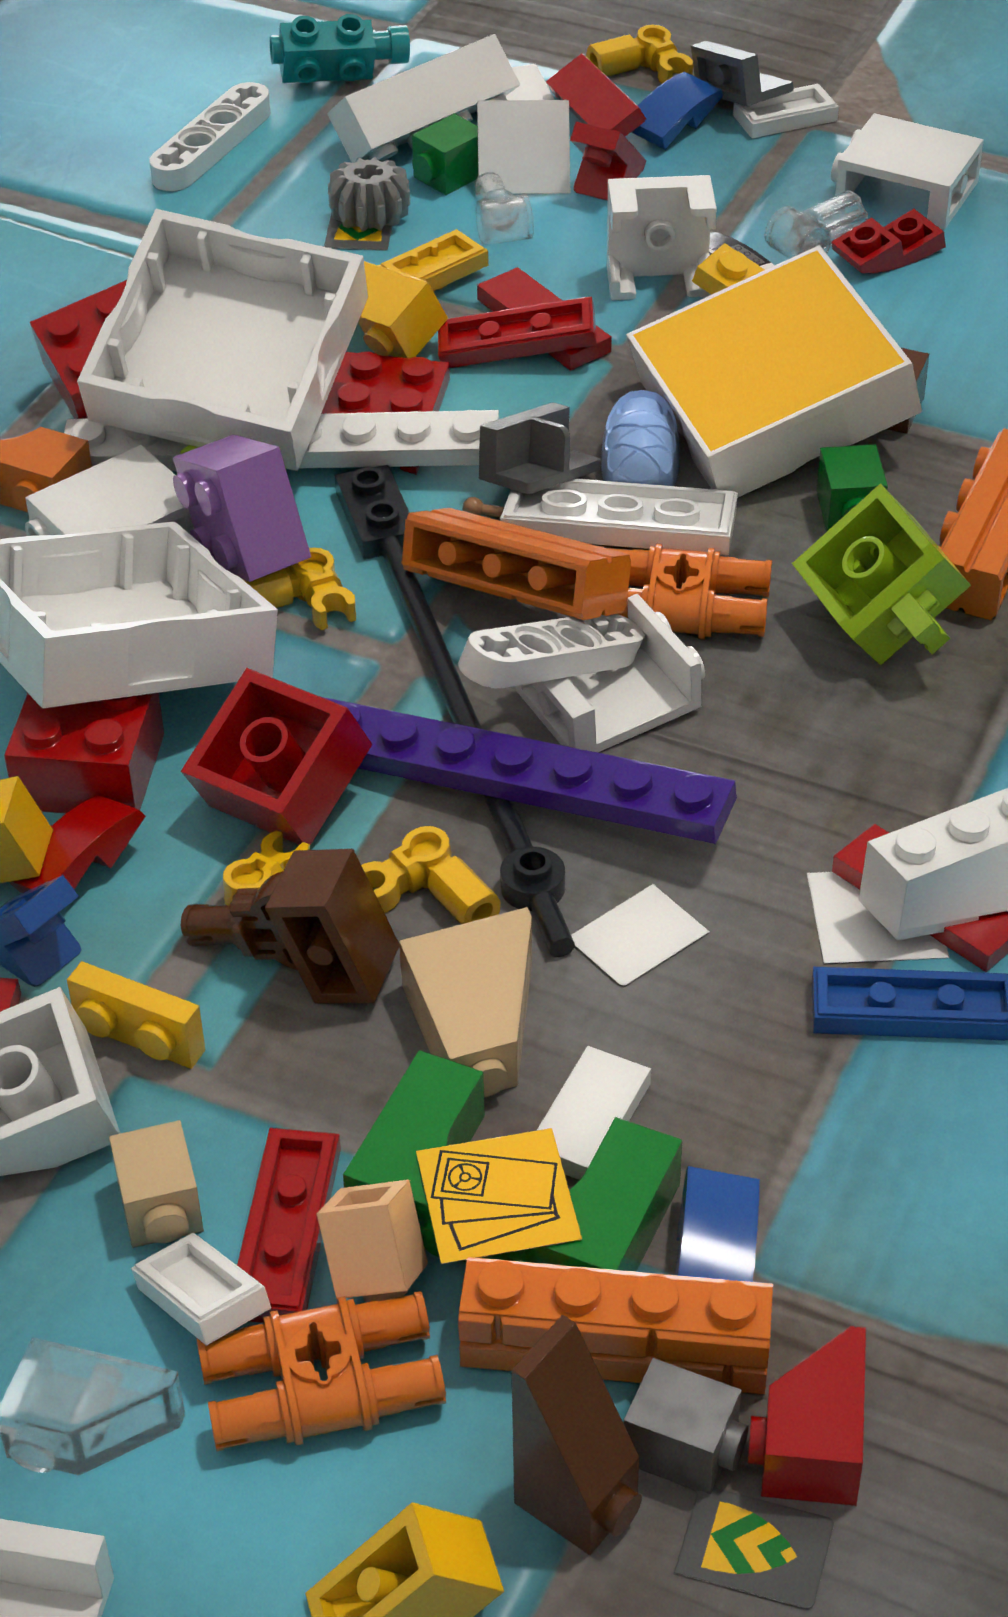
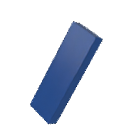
[812,967,1008,1040]

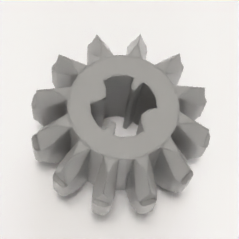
[328,157,410,231]

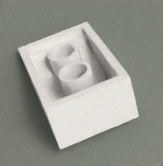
[0,987,120,1176]

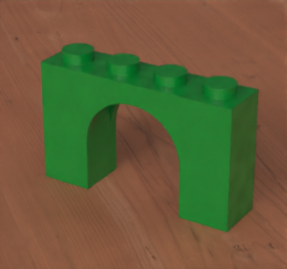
[343,1050,683,1272]

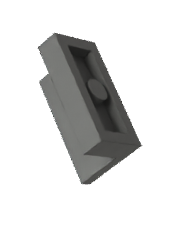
[691,41,794,106]

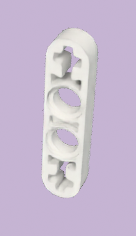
[150,82,271,191]
[458,614,645,689]

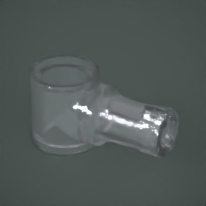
[474,172,534,246]

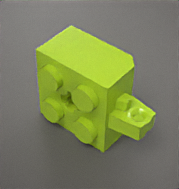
[792,483,971,666]

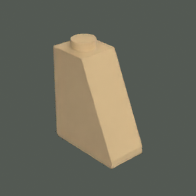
[399,907,532,1097]

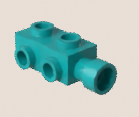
[270,14,410,83]

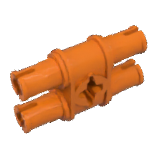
[599,543,772,639]
[196,1291,446,1452]

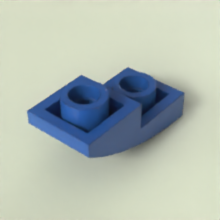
[631,72,723,149]
[675,1166,760,1282]

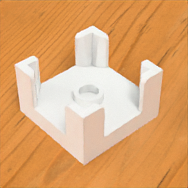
[607,175,717,300]

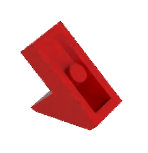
[570,121,646,201]

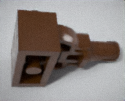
[180,849,399,1004]

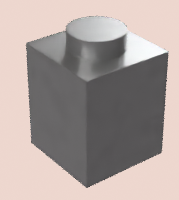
[624,1358,749,1494]

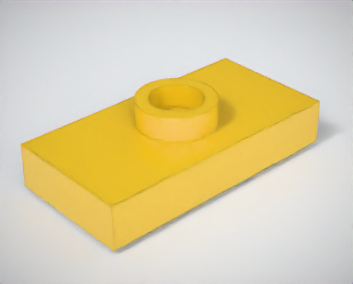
[378,229,489,291]

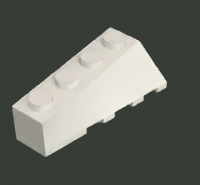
[327,34,520,163]
[859,788,1008,940]

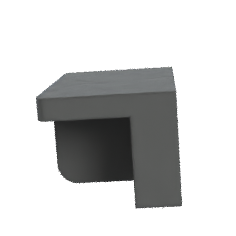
[479,402,600,494]

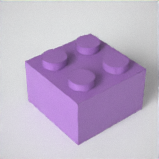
[172,434,311,582]

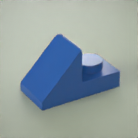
[0,875,81,987]

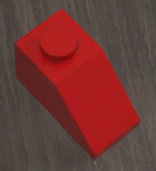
[748,1326,866,1506]

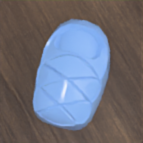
[601,390,680,486]

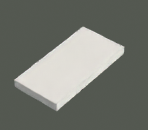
[500,479,738,555]

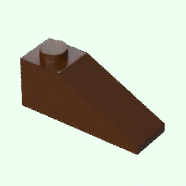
[511,1314,642,1555]

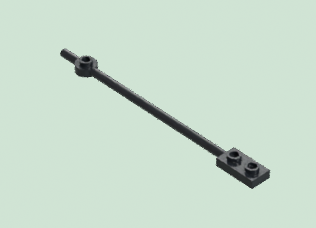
[335,465,575,957]

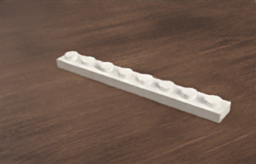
[64,410,500,471]

